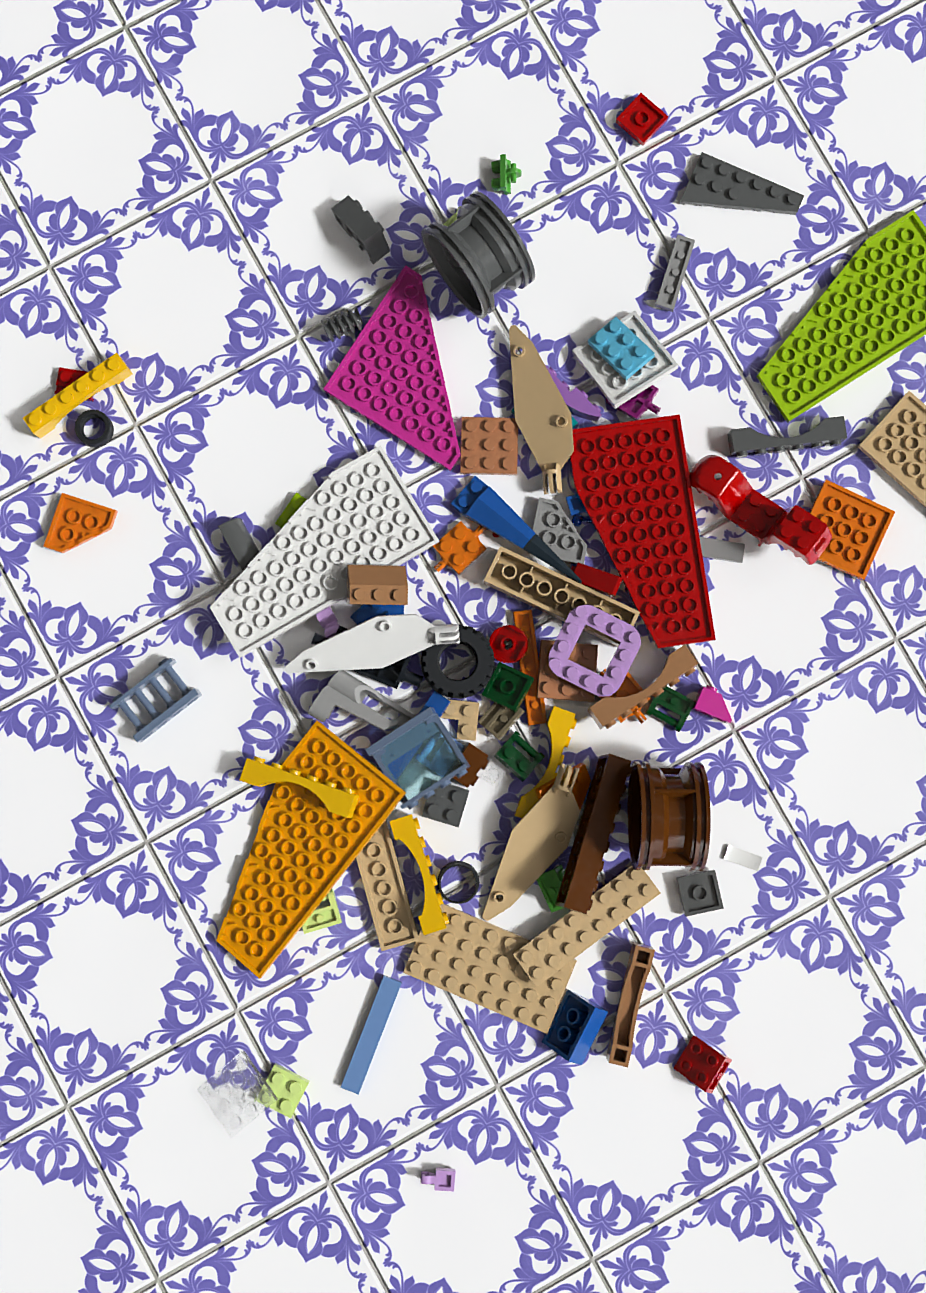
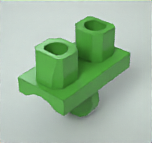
[491,154,522,195]

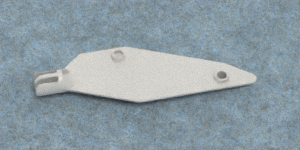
[285,614,460,673]

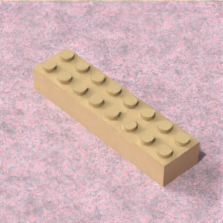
[483,546,640,647]

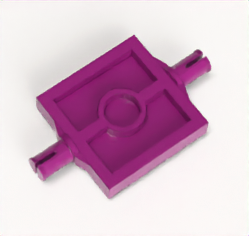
[606,385,661,420]

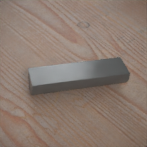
[218,518,260,571]

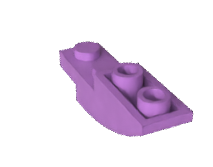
[545,365,602,422]

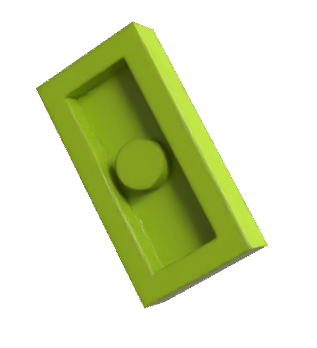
[275,492,307,529]

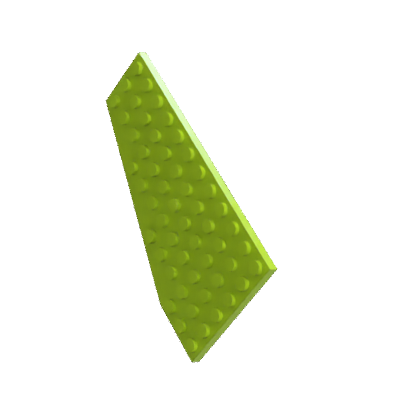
[756,210,926,423]

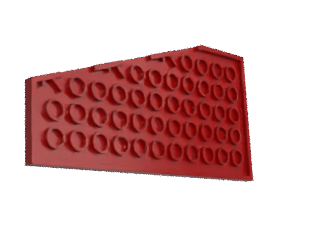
[570,414,716,649]

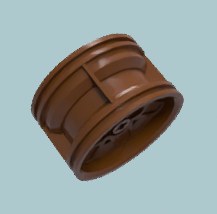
[627,761,711,871]

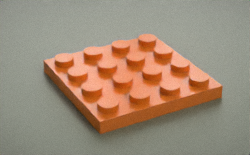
[809,479,895,581]

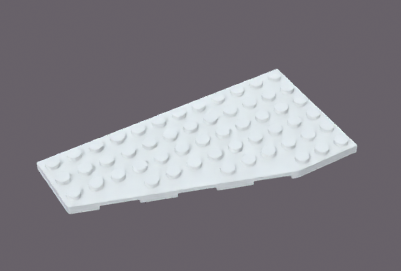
[210,445,440,658]

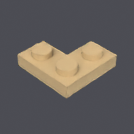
[441,700,480,741]

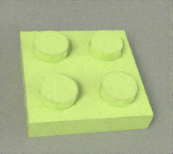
[256,1063,310,1119]

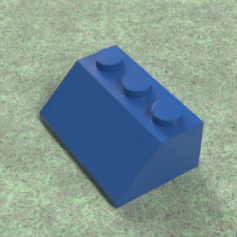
[542,989,608,1065]

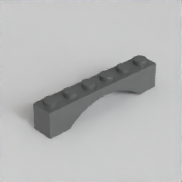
[727,416,847,458]

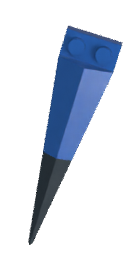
[451,476,582,583]

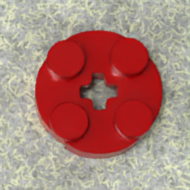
[489,625,528,663]

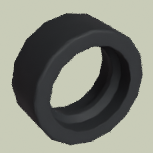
[75,409,114,448]

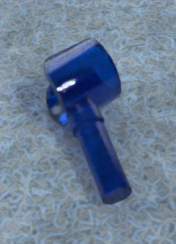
[571,514,593,527]

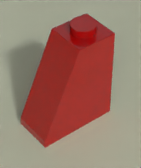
[571,562,623,599]

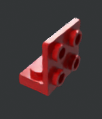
[674,1036,732,1093]

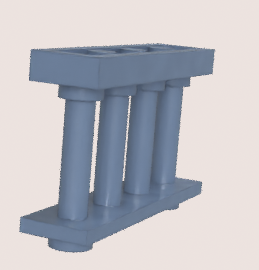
[109,658,202,742]

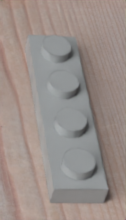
[655,235,695,312]

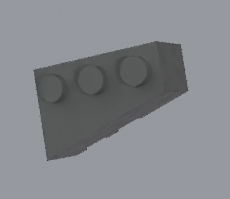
[331,195,390,265]

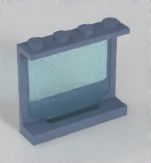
[365,707,471,810]

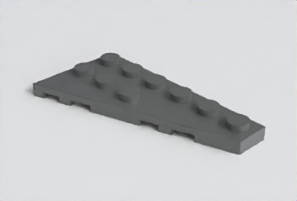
[679,152,805,215]

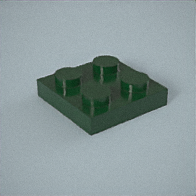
[482,662,534,713]

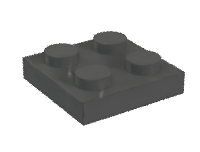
[422,779,470,828]
[676,869,724,917]

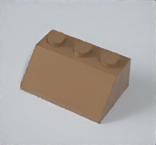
[347,565,408,605]

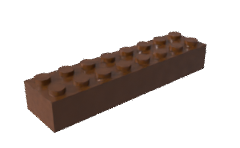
[555,753,632,914]

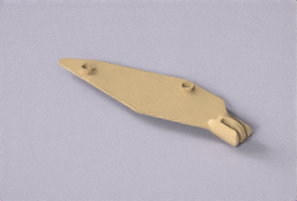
[509,325,574,495]
[482,763,580,921]

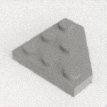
[527,497,587,564]

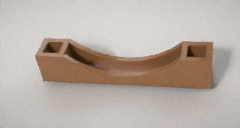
[587,645,698,730]
[606,942,655,1068]

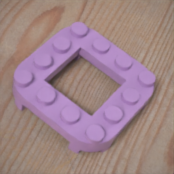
[548,604,641,696]

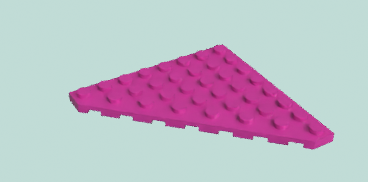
[323,265,461,471]

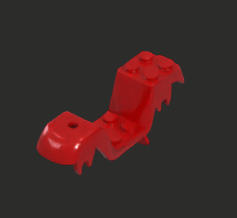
[689,455,832,565]

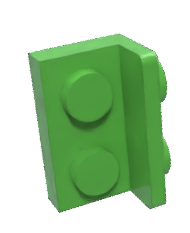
[537,865,565,913]

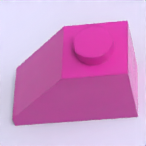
[692,685,732,724]

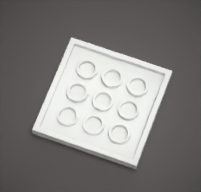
[572,310,678,409]

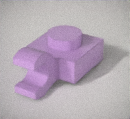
[421,1168,456,1192]

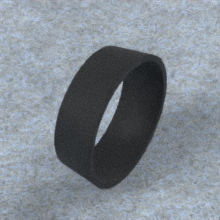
[437,861,480,904]

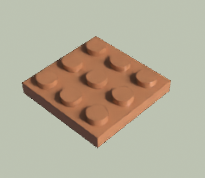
[460,417,518,476]
[536,640,598,702]

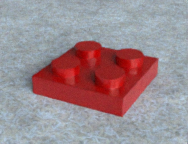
[616,93,669,146]

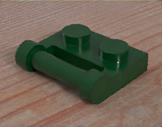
[645,686,696,732]
[494,731,545,782]

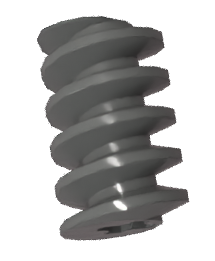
[321,306,363,342]

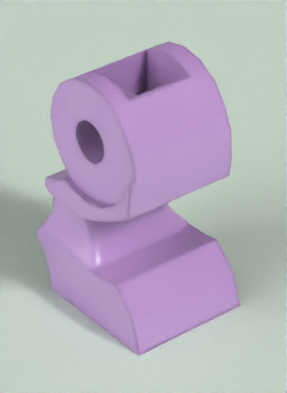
[316,606,339,638]

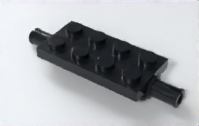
[311,625,423,689]

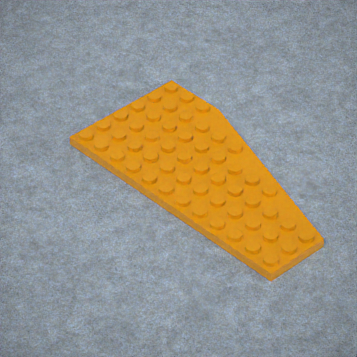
[216,720,407,979]

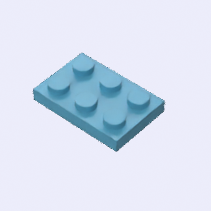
[588,317,655,380]

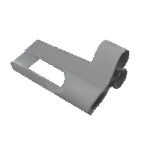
[308,670,416,731]

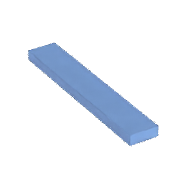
[340,975,402,1095]

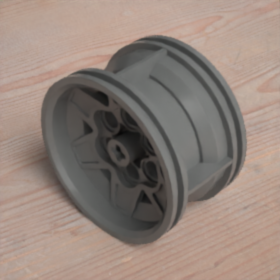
[421,191,536,319]

